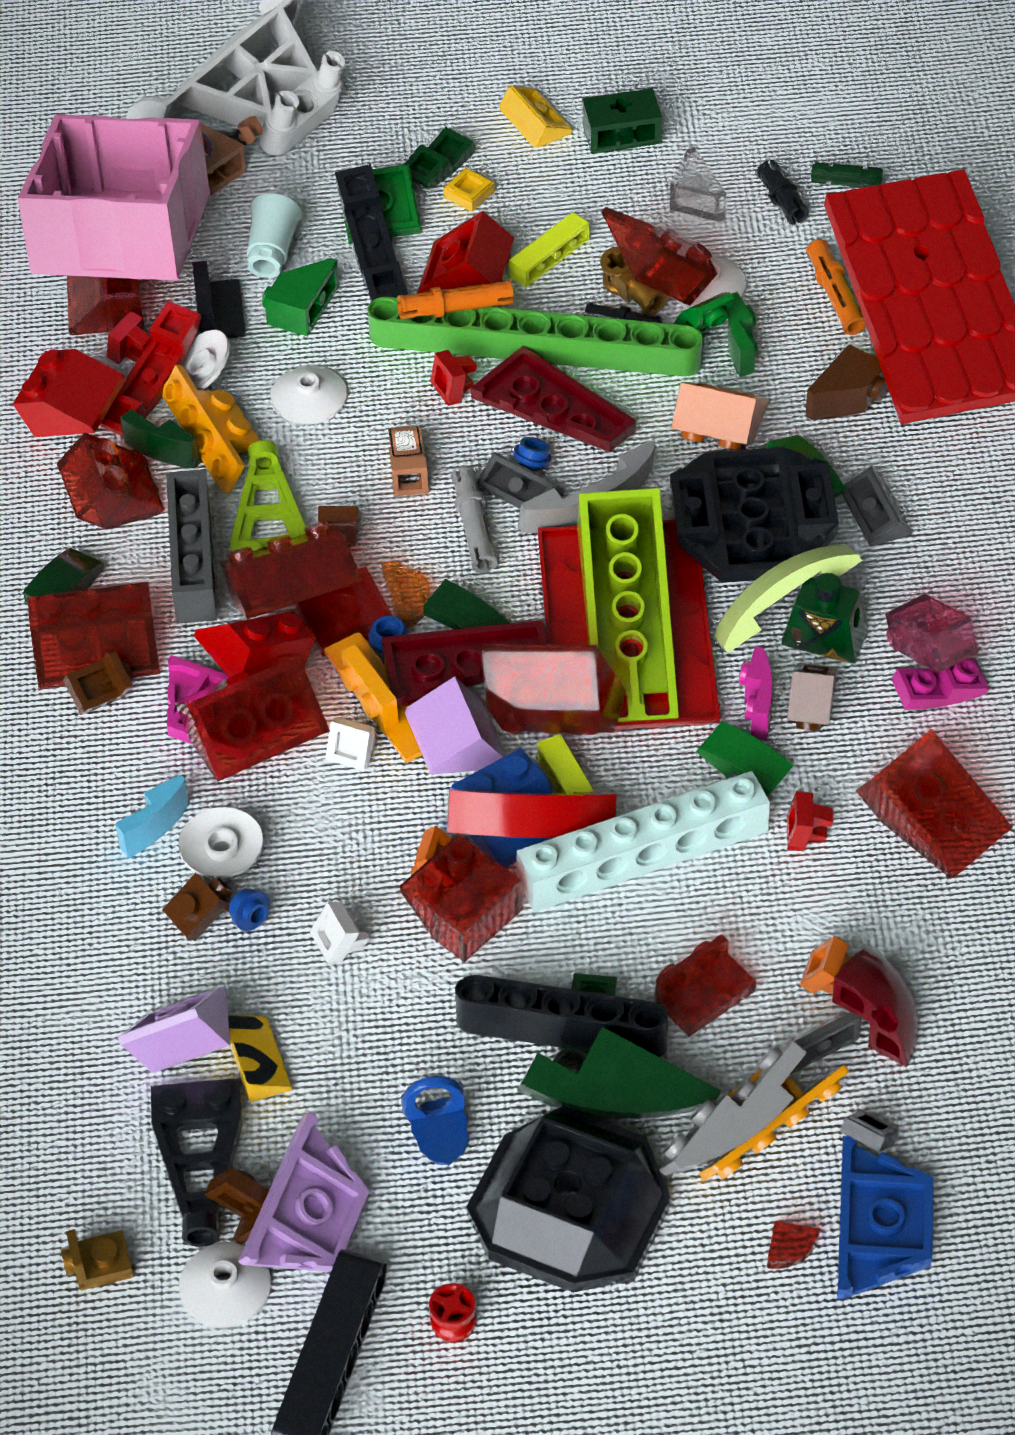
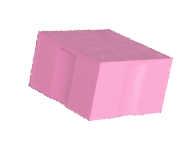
[18,114,210,280]

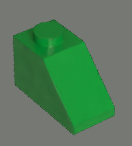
[262,258,339,337]

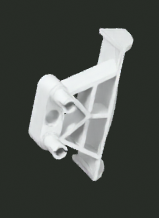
[125,0,345,156]

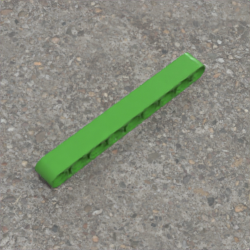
[368,297,702,377]

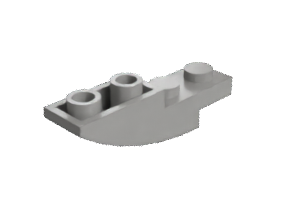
[659,1041,807,1176]

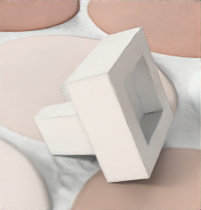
[325,716,377,771]
[310,901,370,963]

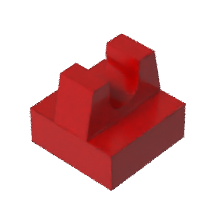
[106,311,151,364]
[430,350,477,406]
[786,791,833,852]

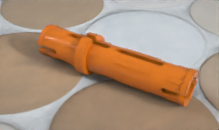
[806,239,866,335]
[397,280,514,320]

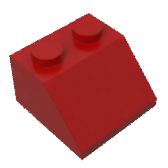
[417,211,515,294]
[13,349,127,437]
[194,611,316,687]

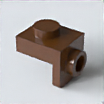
[63,650,133,715]
[162,872,234,941]
[204,1167,269,1244]

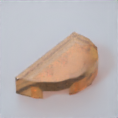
[381,562,430,628]

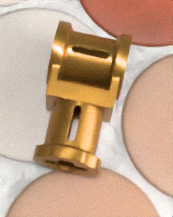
[600,246,669,316]

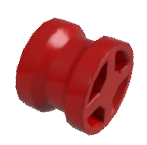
[429,1283,477,1342]

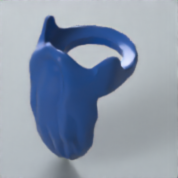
[401,1075,469,1166]

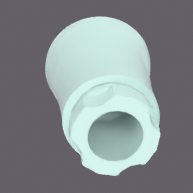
[246,193,302,279]

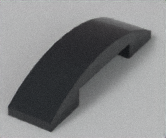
[335,164,408,302]

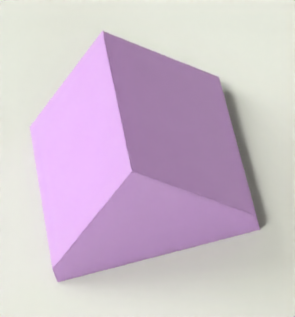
[405,676,506,775]
[118,986,230,1073]

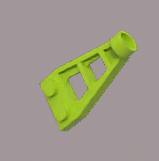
[230,440,313,582]

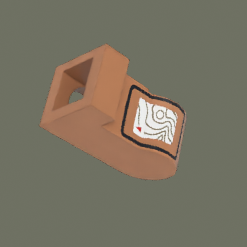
[388,425,429,497]

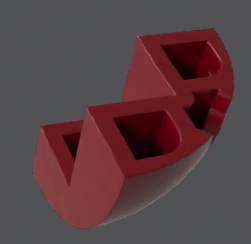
[832,948,918,1067]

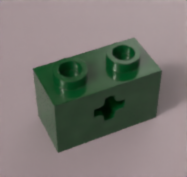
[582,88,662,154]

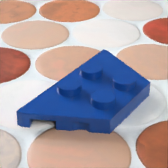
[837,1136,933,1299]

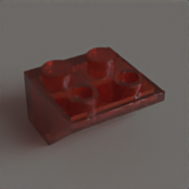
[67,276,145,335]
[57,432,165,529]
[399,834,523,963]

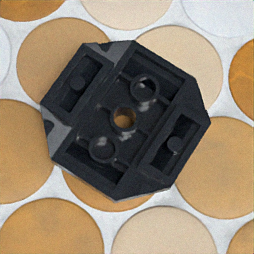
[670,447,839,583]
[466,1105,670,1293]

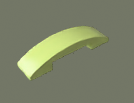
[713,544,862,653]

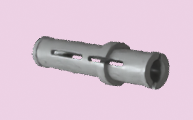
[451,466,497,573]

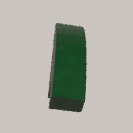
[517,1027,721,1119]

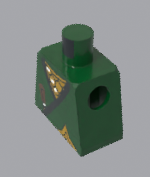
[781,573,867,664]

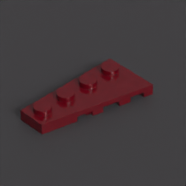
[470,346,636,452]
[382,620,550,709]

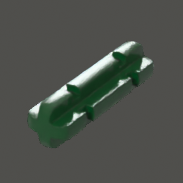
[811,162,883,187]

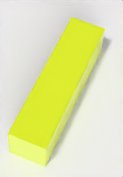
[509,212,590,288]
[537,734,594,794]

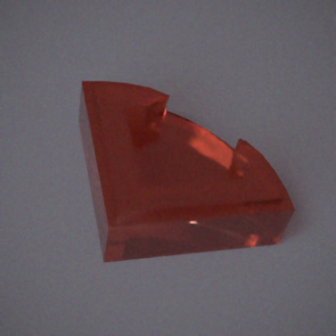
[767,1221,820,1269]

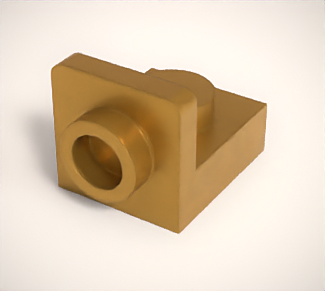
[60,1229,134,1291]

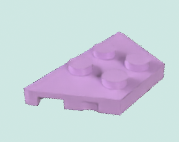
[238,1111,370,1272]

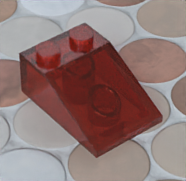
[601,207,718,306]
[856,729,1012,879]

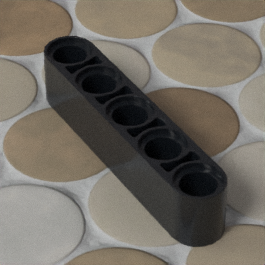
[455,975,668,1057]
[271,1249,387,1435]

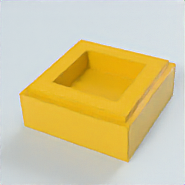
[443,168,495,212]

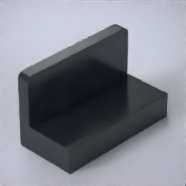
[192,261,246,339]

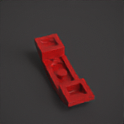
[99,301,202,436]
[447,789,617,838]

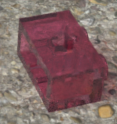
[885,594,978,673]

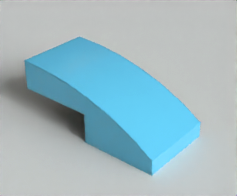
[115,774,189,859]

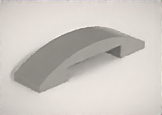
[518,440,656,533]

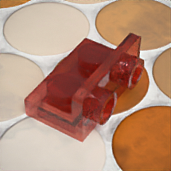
[655,934,756,1037]

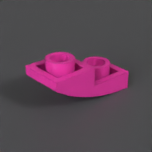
[739,646,772,740]
[892,658,989,710]

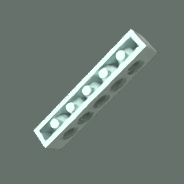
[517,771,770,913]

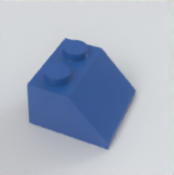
[451,747,553,872]

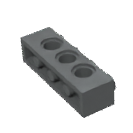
[166,469,217,624]

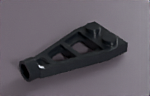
[151,1078,242,1247]

